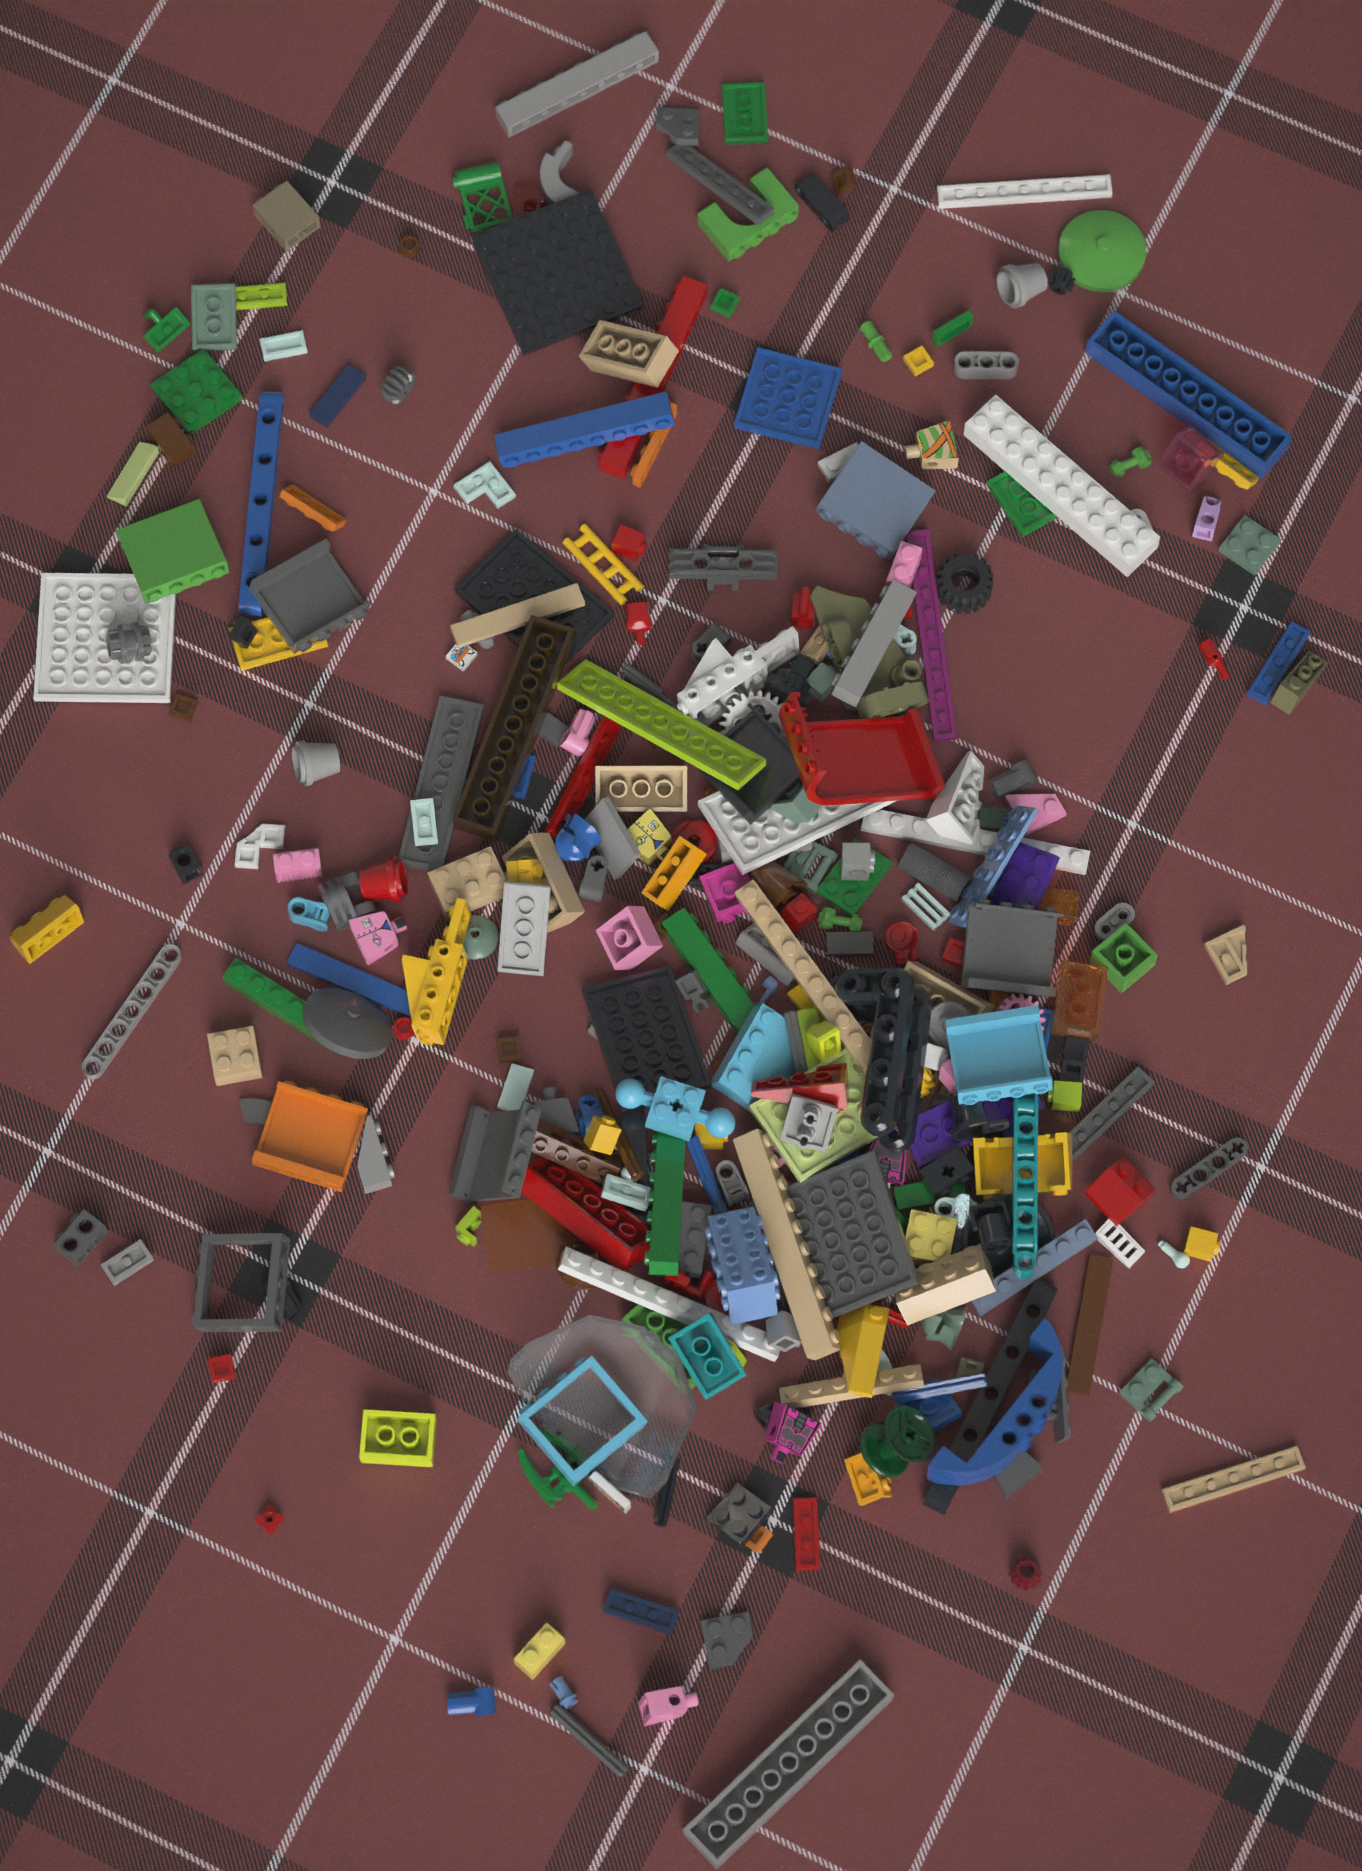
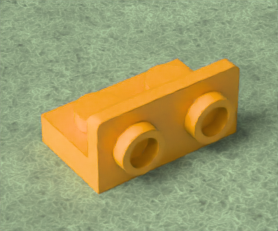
[844,1453,893,1506]

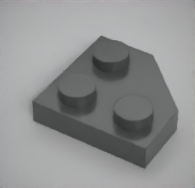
[656,107,700,146]
[701,1612,753,1670]

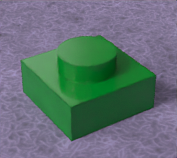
[711,288,740,318]

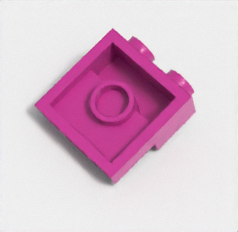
[700,863,751,924]

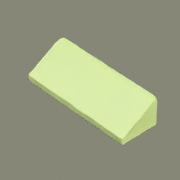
[107,442,159,507]

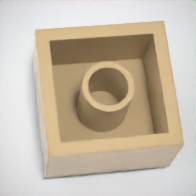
[207,1026,263,1086]

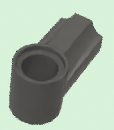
[989,760,1038,798]

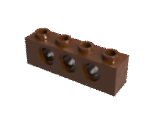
[531,1118,622,1184]

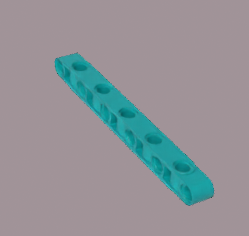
[1012,1093,1038,1279]

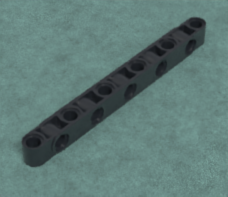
[922,1279,1058,1515]

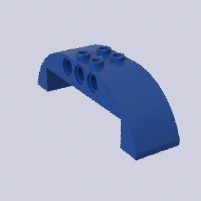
[927,1318,1063,1486]

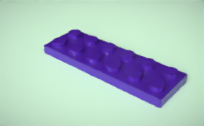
[909,1095,1044,1167]

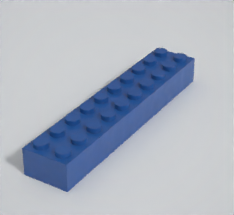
[1085,311,1292,479]

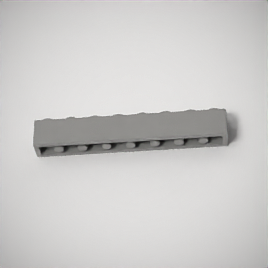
[495,31,659,138]

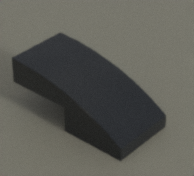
[1060,1037,1090,1086]

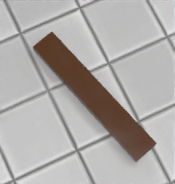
[1066,1254,1113,1397]

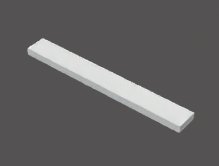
[937,175,1112,209]

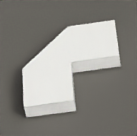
[235,824,285,869]

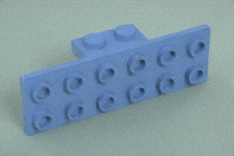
[948,805,1038,928]

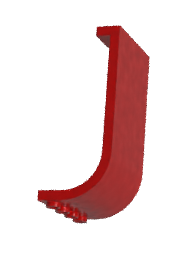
[779,692,945,806]

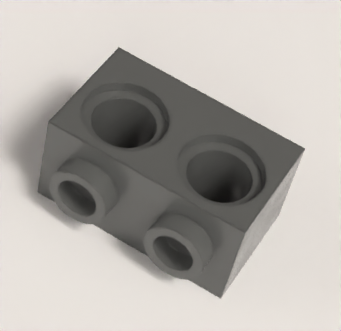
[53,1209,108,1268]

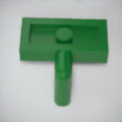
[143,307,190,353]

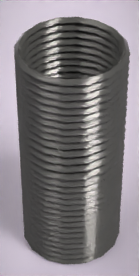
[898,843,971,902]

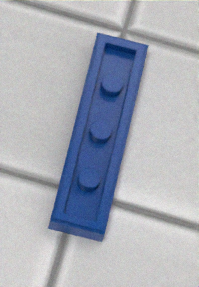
[1247,621,1311,706]

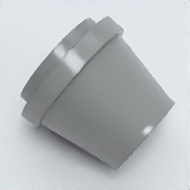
[996,263,1047,309]
[292,740,340,786]

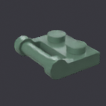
[783,841,838,894]
[1119,1359,1183,1422]

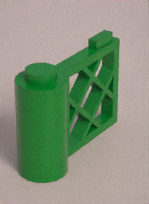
[452,161,513,233]

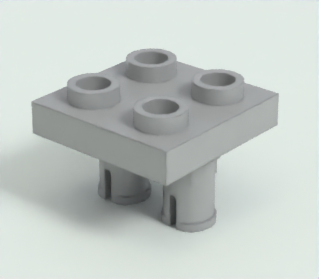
[780,1094,838,1153]

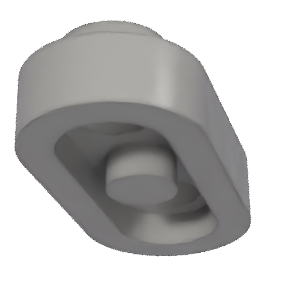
[1094,903,1135,941]

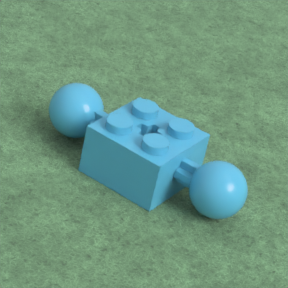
[615,1076,735,1141]

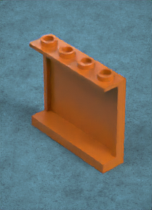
[252,1081,368,1192]

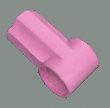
[559,709,596,757]

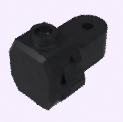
[764,653,816,708]

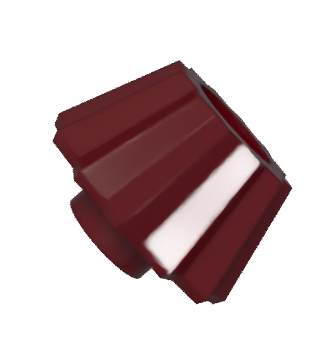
[1009,1557,1043,1591]

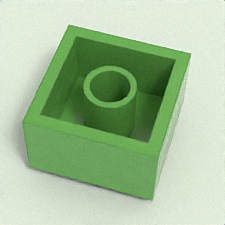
[1090,923,1158,994]

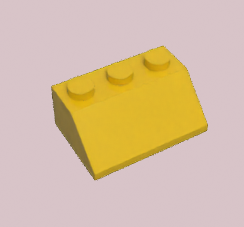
[10,895,84,964]

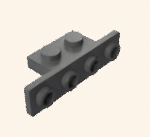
[1029,1345,1071,1443]

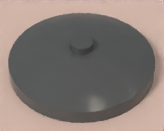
[302,988,393,1059]

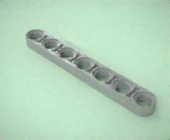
[82,944,182,1079]

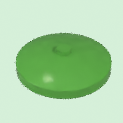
[1058,210,1146,292]

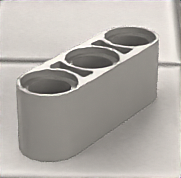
[954,351,1019,380]

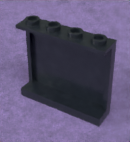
[696,703,801,825]

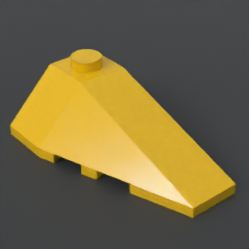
[837,1304,890,1398]

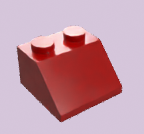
[1084,1156,1156,1227]

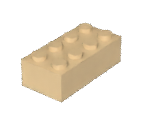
[579,320,678,388]
[895,1244,996,1325]

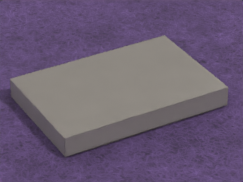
[585,797,641,880]

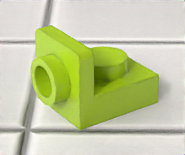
[455,1206,482,1247]

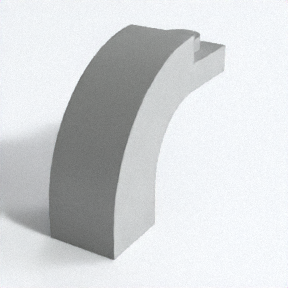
[540,140,579,205]

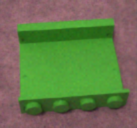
[115,499,230,604]

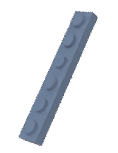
[970,1219,1098,1316]

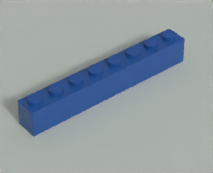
[495,392,675,468]

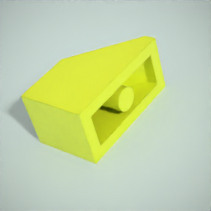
[805,1020,841,1063]

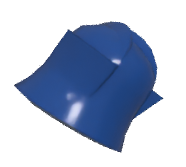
[555,814,601,862]

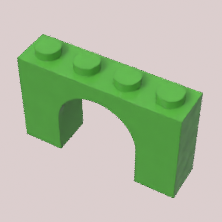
[697,168,799,262]

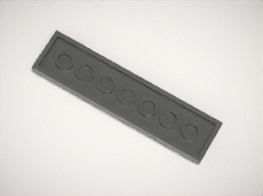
[398,696,484,872]

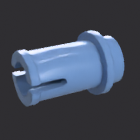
[549,1676,578,1709]

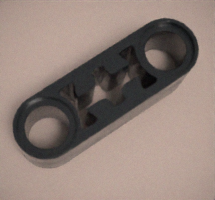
[794,172,850,232]

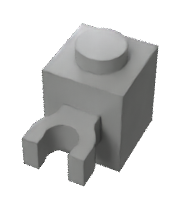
[765,1311,802,1352]

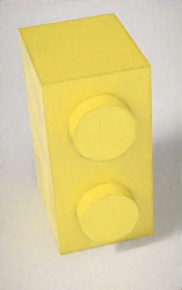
[514,1622,565,1680]

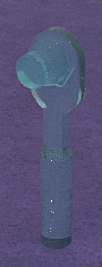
[954,1193,972,1254]

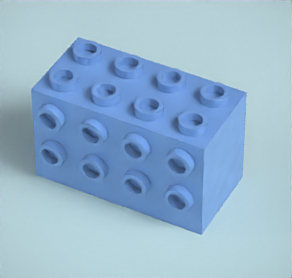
[705,1207,780,1325]

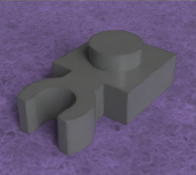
[675,969,712,1013]

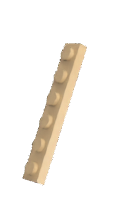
[779,1364,924,1409]

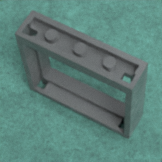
[192,1233,291,1332]

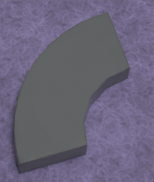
[239,1098,272,1126]

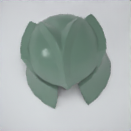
[920,1306,967,1350]

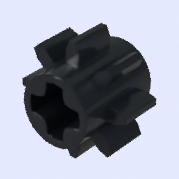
[1048,267,1076,295]

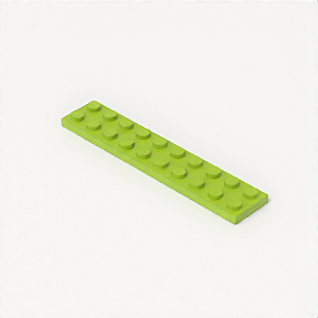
[557,659,766,790]

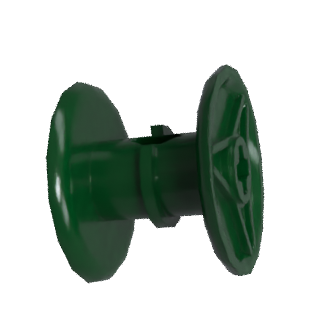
[860,1406,935,1478]

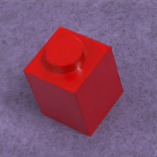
[612,525,648,562]

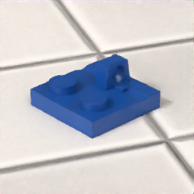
[898,1377,963,1433]

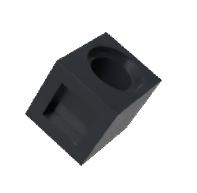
[168,844,203,885]

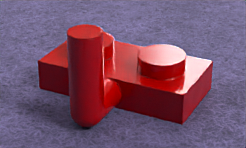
[665,1269,714,1299]

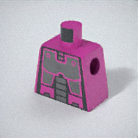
[868,1132,906,1186]
[765,1402,822,1464]

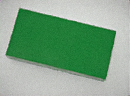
[931,310,973,347]

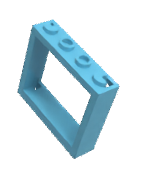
[517,1356,648,1486]

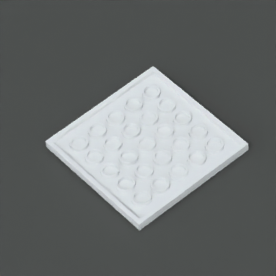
[34,573,176,703]

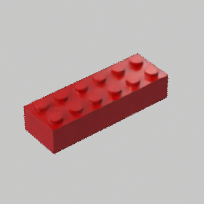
[521,1157,651,1271]

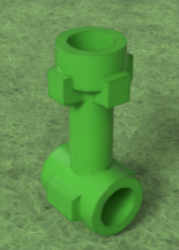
[1109,447,1151,477]
[818,907,863,932]

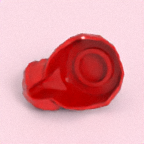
[884,921,919,967]

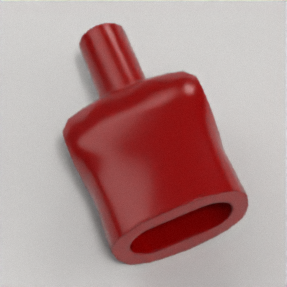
[625,602,652,646]
[1198,638,1230,680]

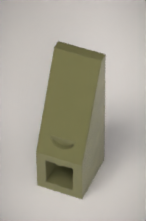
[1271,650,1328,715]

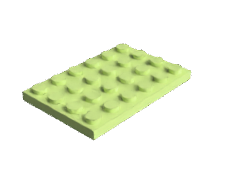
[749,1049,904,1183]

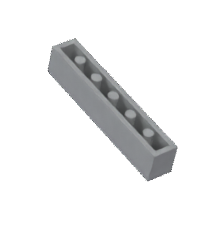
[831,580,917,707]

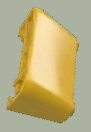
[973,1132,1072,1200]

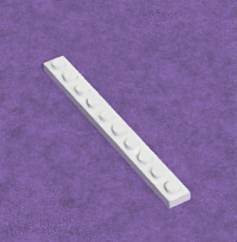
[861,809,1090,875]
[558,1247,780,1362]

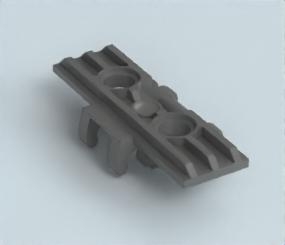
[669,544,777,592]

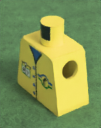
[627,808,672,865]

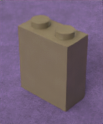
[252,181,321,252]

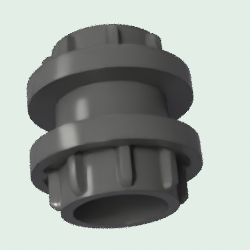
[106,622,152,664]

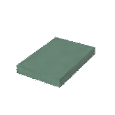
[191,283,237,351]

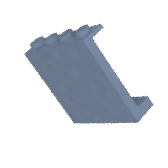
[815,441,936,560]

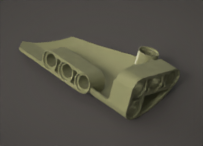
[809,585,930,719]

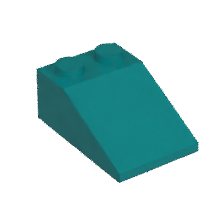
[668,1312,747,1400]

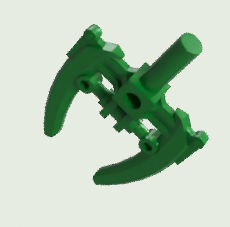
[517,1429,599,1511]

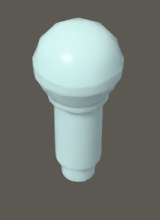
[1158,1240,1190,1268]

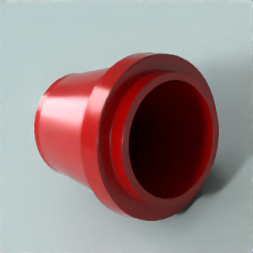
[359,856,408,902]

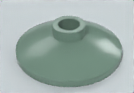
[463,915,499,960]

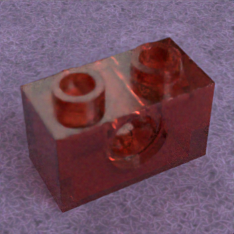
[514,186,545,219]

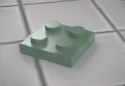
[1218,515,1282,576]

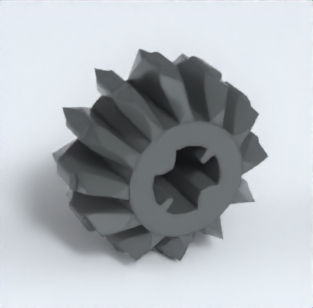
[380,366,416,404]

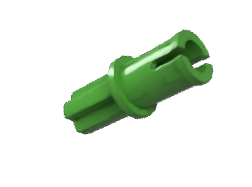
[860,321,892,362]

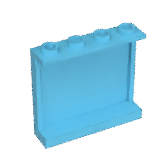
[945,1005,1053,1105]

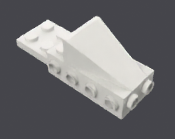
[677,626,800,726]

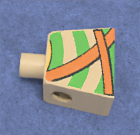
[904,421,959,469]

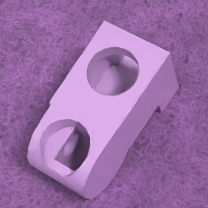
[1192,495,1222,542]

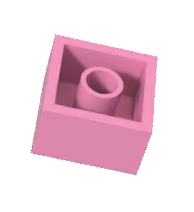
[596,906,663,970]

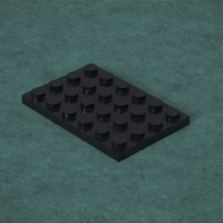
[455,529,615,664]
[581,965,712,1112]

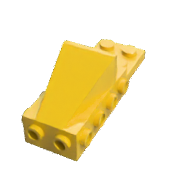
[402,898,471,1045]

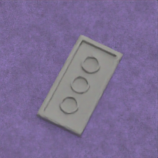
[497,880,551,976]

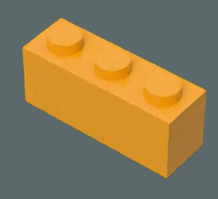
[641,836,707,911]

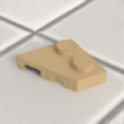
[1204,925,1247,985]

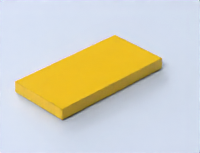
[229,617,328,671]

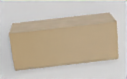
[595,765,687,812]

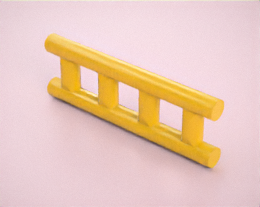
[562,524,644,606]

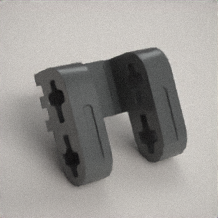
[317,871,377,931]

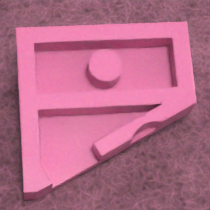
[1005,794,1066,836]

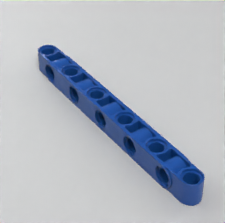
[239,391,284,616]

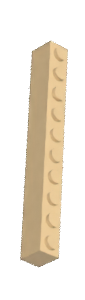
[734,879,871,1076]
[733,1129,841,1360]

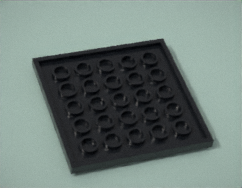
[470,188,644,356]

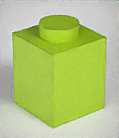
[1047,1081,1082,1112]

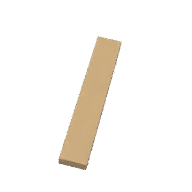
[450,583,585,648]
[1161,1446,1306,1513]

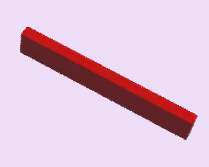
[545,715,622,839]

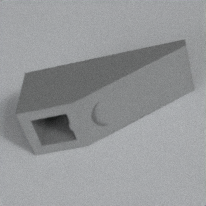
[357,1115,395,1194]

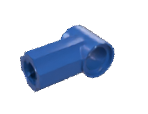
[447,1687,496,1716]

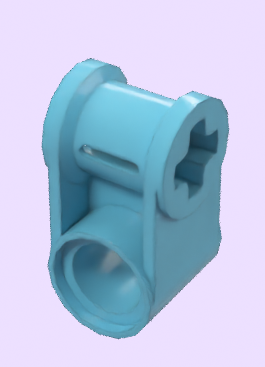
[288,897,330,932]

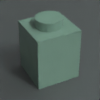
[807,662,838,703]

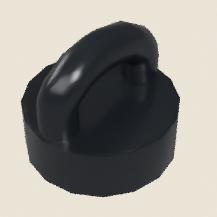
[754,1403,774,1429]

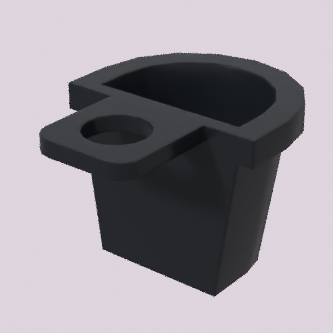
[950,1095,1009,1141]

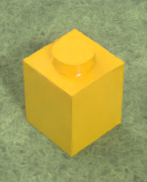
[583,1115,621,1155]
[695,1123,728,1150]
[1184,1226,1221,1262]

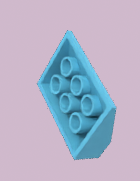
[711,1003,795,1113]

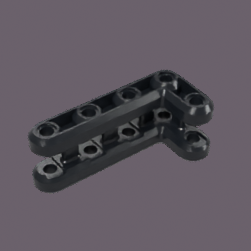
[835,967,932,1153]

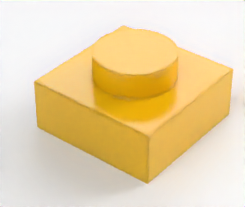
[903,346,934,376]

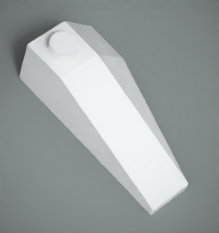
[926,751,984,845]

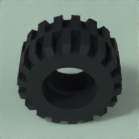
[936,552,994,614]

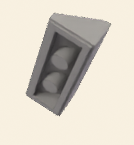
[736,923,794,986]

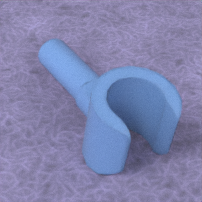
[758,976,778,1005]

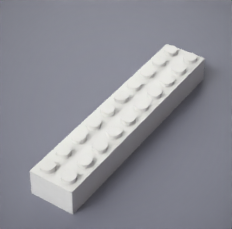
[964,395,1160,577]

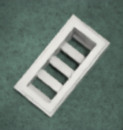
[1095,1219,1145,1269]

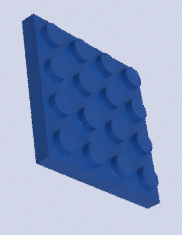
[734,347,843,450]

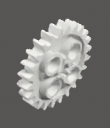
[719,690,785,738]

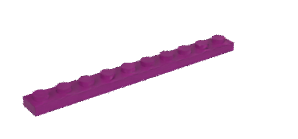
[906,529,957,742]

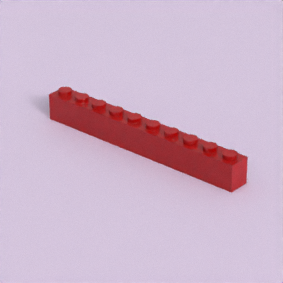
[597,276,708,480]

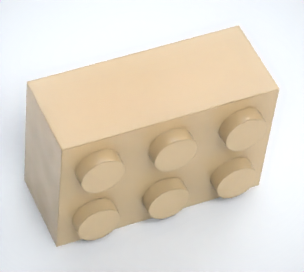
[427,846,506,921]

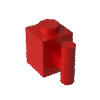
[790,587,815,630]

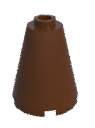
[748,861,808,914]

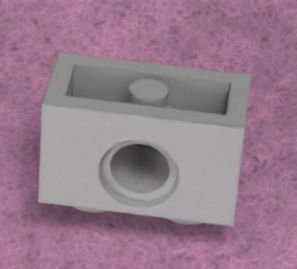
[841,843,875,880]

